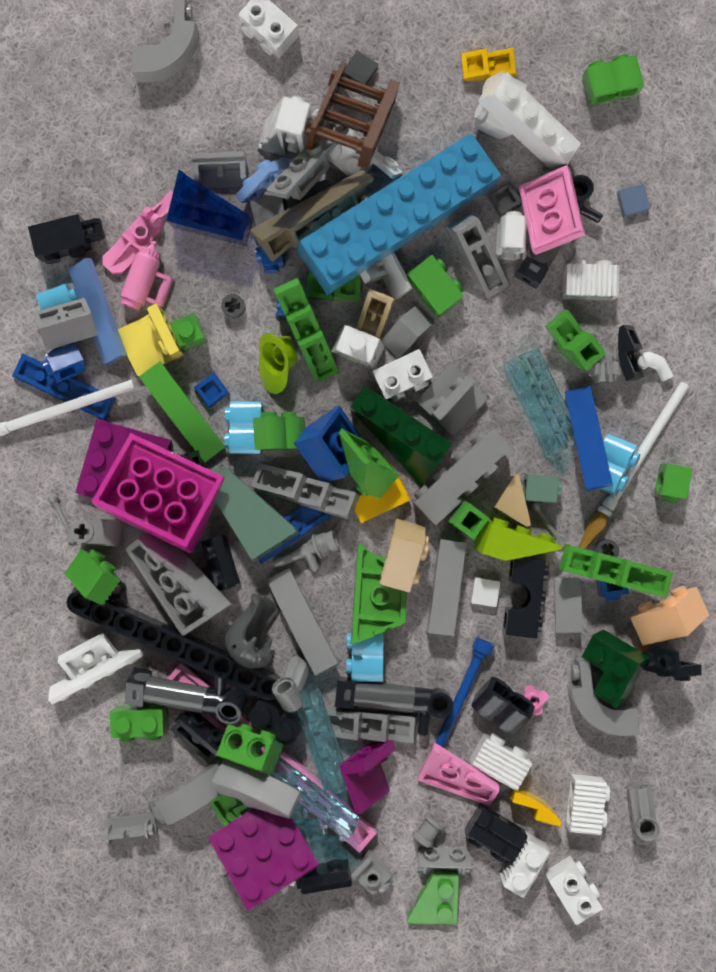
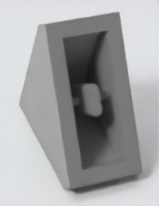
[381,305,434,359]

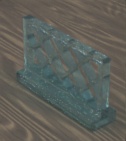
[249,756,360,863]

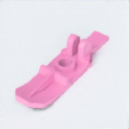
[102,190,180,275]

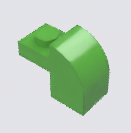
[545,310,606,371]
[448,500,491,542]

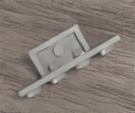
[266,123,350,200]

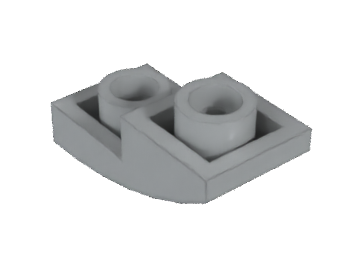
[554,578,582,633]

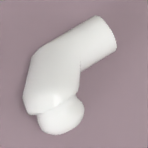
[637,352,674,382]

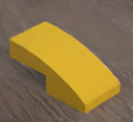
[461,47,517,81]
[355,477,411,523]
[509,788,562,827]

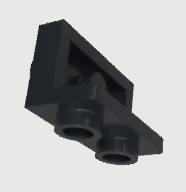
[201,535,240,591]
[641,644,702,681]
[170,710,224,763]
[296,859,352,894]

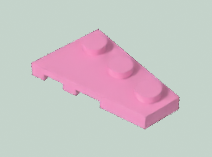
[417,742,500,806]

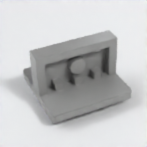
[417,365,487,435]

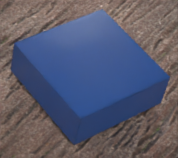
[194,372,230,409]

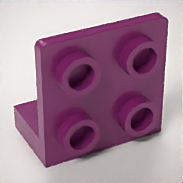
[339,740,396,814]

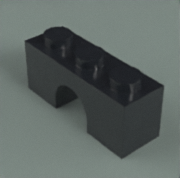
[502,557,549,639]

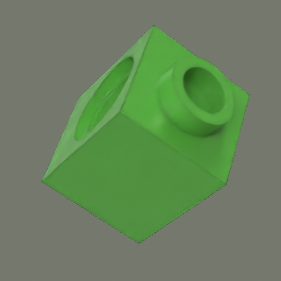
[654,463,693,503]

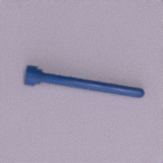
[435,637,495,748]

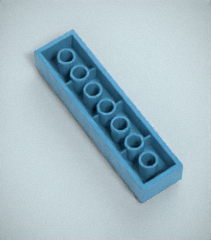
[297,133,501,295]

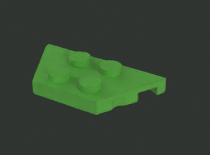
[350,544,407,645]

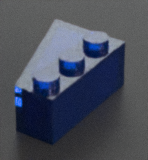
[166,170,253,247]

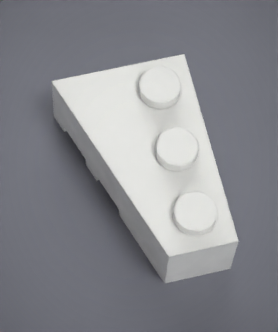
[258,96,312,158]

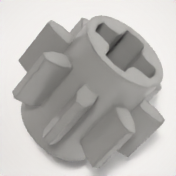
[588,355,621,384]

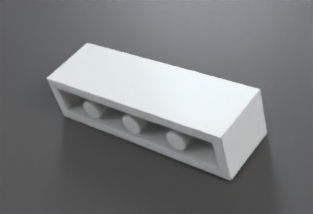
[477,72,581,170]

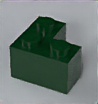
[582,629,649,708]

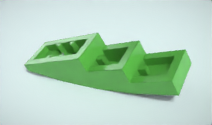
[273,278,339,383]
[139,361,225,462]
[559,544,673,598]

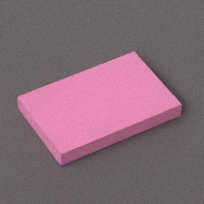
[519,165,585,255]

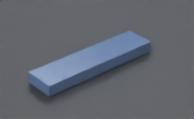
[68,258,127,365]

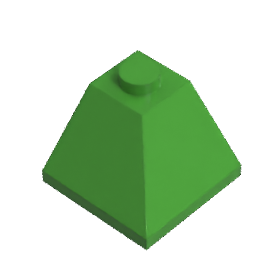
[339,429,399,499]

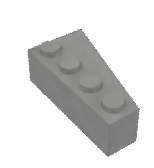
[413,429,515,525]
[126,533,231,636]

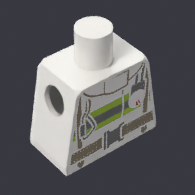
[331,325,385,370]

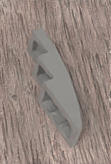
[250,463,360,520]
[267,568,339,676]
[309,707,418,744]

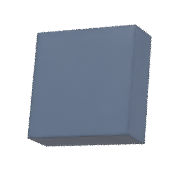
[617,184,650,218]

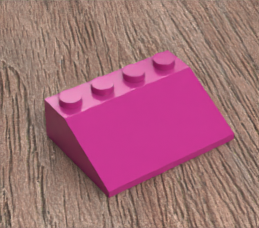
[91,433,225,554]

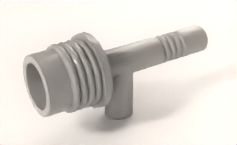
[273,530,340,571]

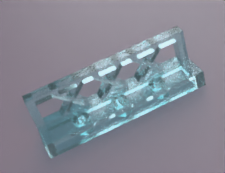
[503,348,576,457]
[297,682,346,794]

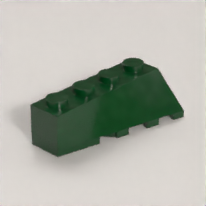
[350,385,452,487]

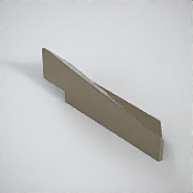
[251,170,374,262]

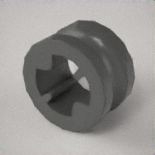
[221,294,245,319]
[594,539,619,557]

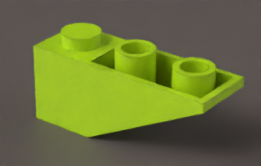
[474,517,562,561]

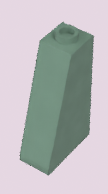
[211,467,300,561]

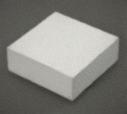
[470,577,501,607]

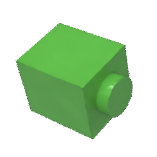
[170,313,208,351]

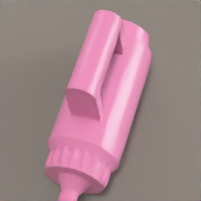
[120,241,174,311]

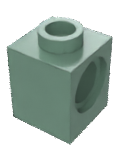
[523,474,562,503]

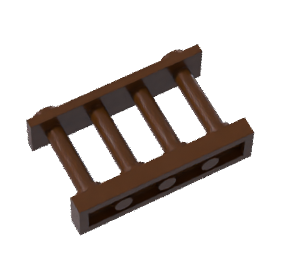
[305,61,400,169]

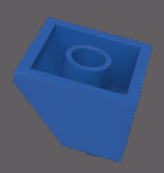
[294,405,362,482]

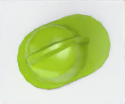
[259,333,297,394]

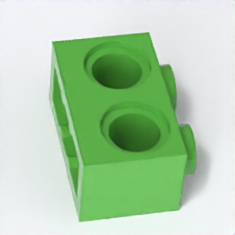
[216,723,283,776]

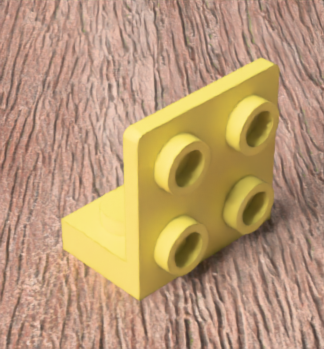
[118,304,184,376]

